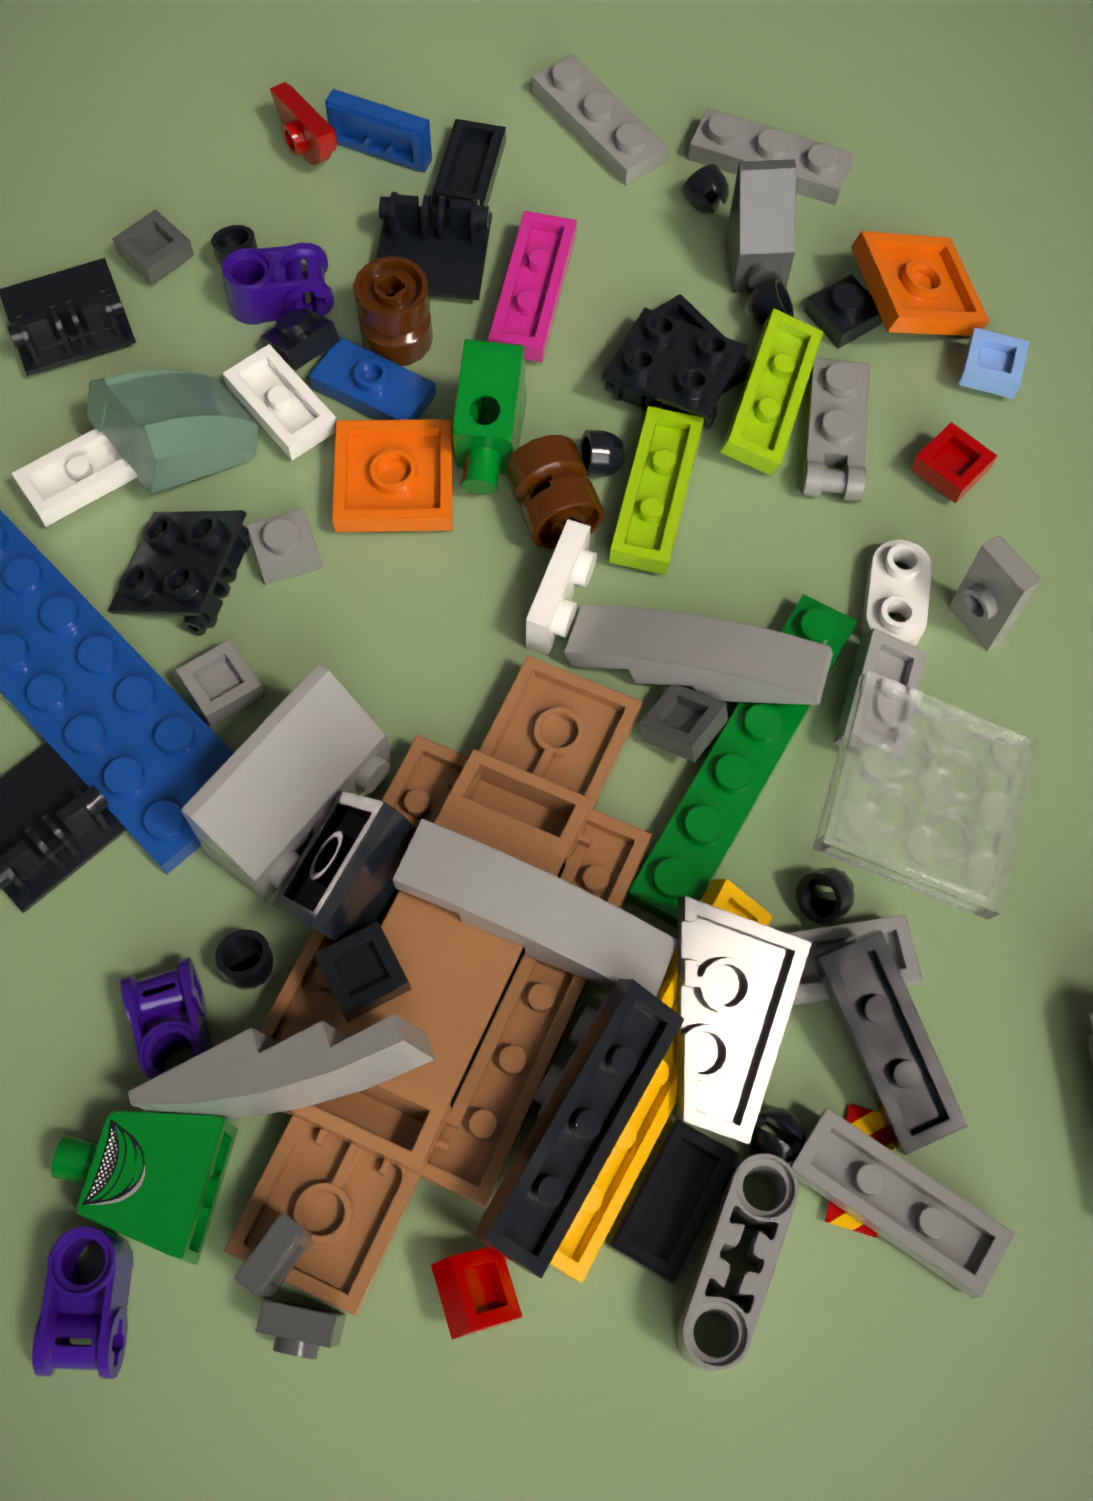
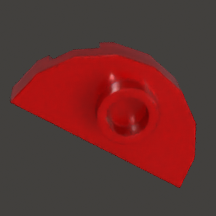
[270,81,337,165]

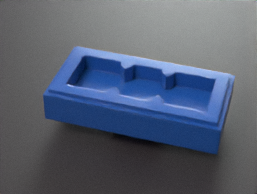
[325,89,432,173]
[309,337,436,420]

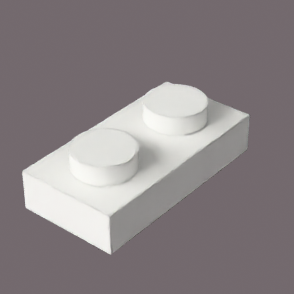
[222,344,337,460]
[11,428,138,527]
[526,519,597,656]

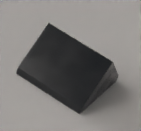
[272,790,417,942]

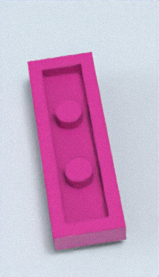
[488,211,577,363]

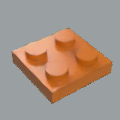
[851,231,990,336]
[332,419,453,532]

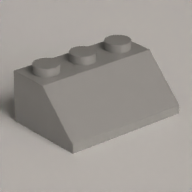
[181,663,391,902]

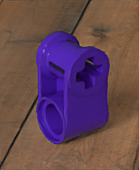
[222,242,334,325]
[120,957,212,1080]
[32,1226,134,1379]

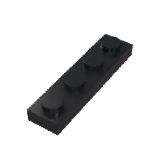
[472,979,685,1279]

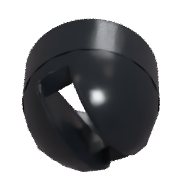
[682,164,729,214]
[211,225,258,266]
[747,276,794,326]
[580,430,625,477]
[796,867,855,924]
[215,929,274,990]
[747,1107,805,1164]

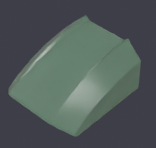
[86,369,259,494]

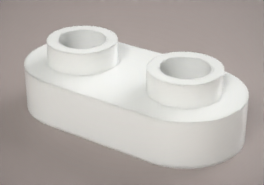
[862,540,932,646]

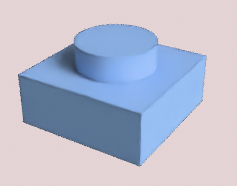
[959,328,1030,399]

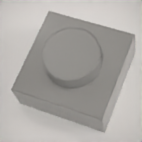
[246,508,323,585]
[176,639,265,727]

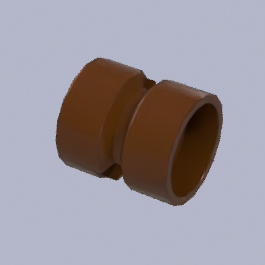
[353,256,433,366]
[505,435,604,549]

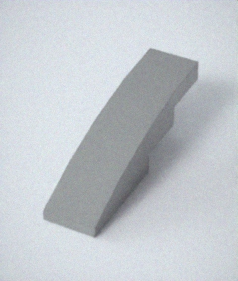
[564,604,833,705]
[392,819,678,997]
[128,1014,435,1120]

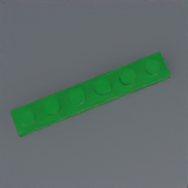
[626,594,857,928]

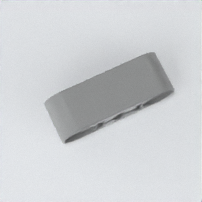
[676,1154,799,1371]

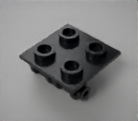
[376,192,492,301]
[0,258,136,376]
[601,307,748,429]
[108,510,250,635]
[0,743,127,914]

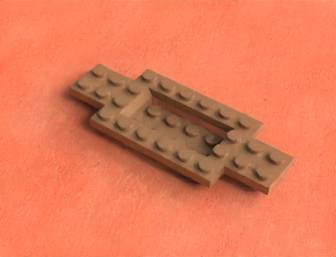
[223,655,652,1317]

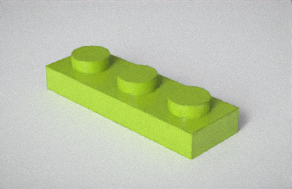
[720,308,824,476]
[609,406,704,575]

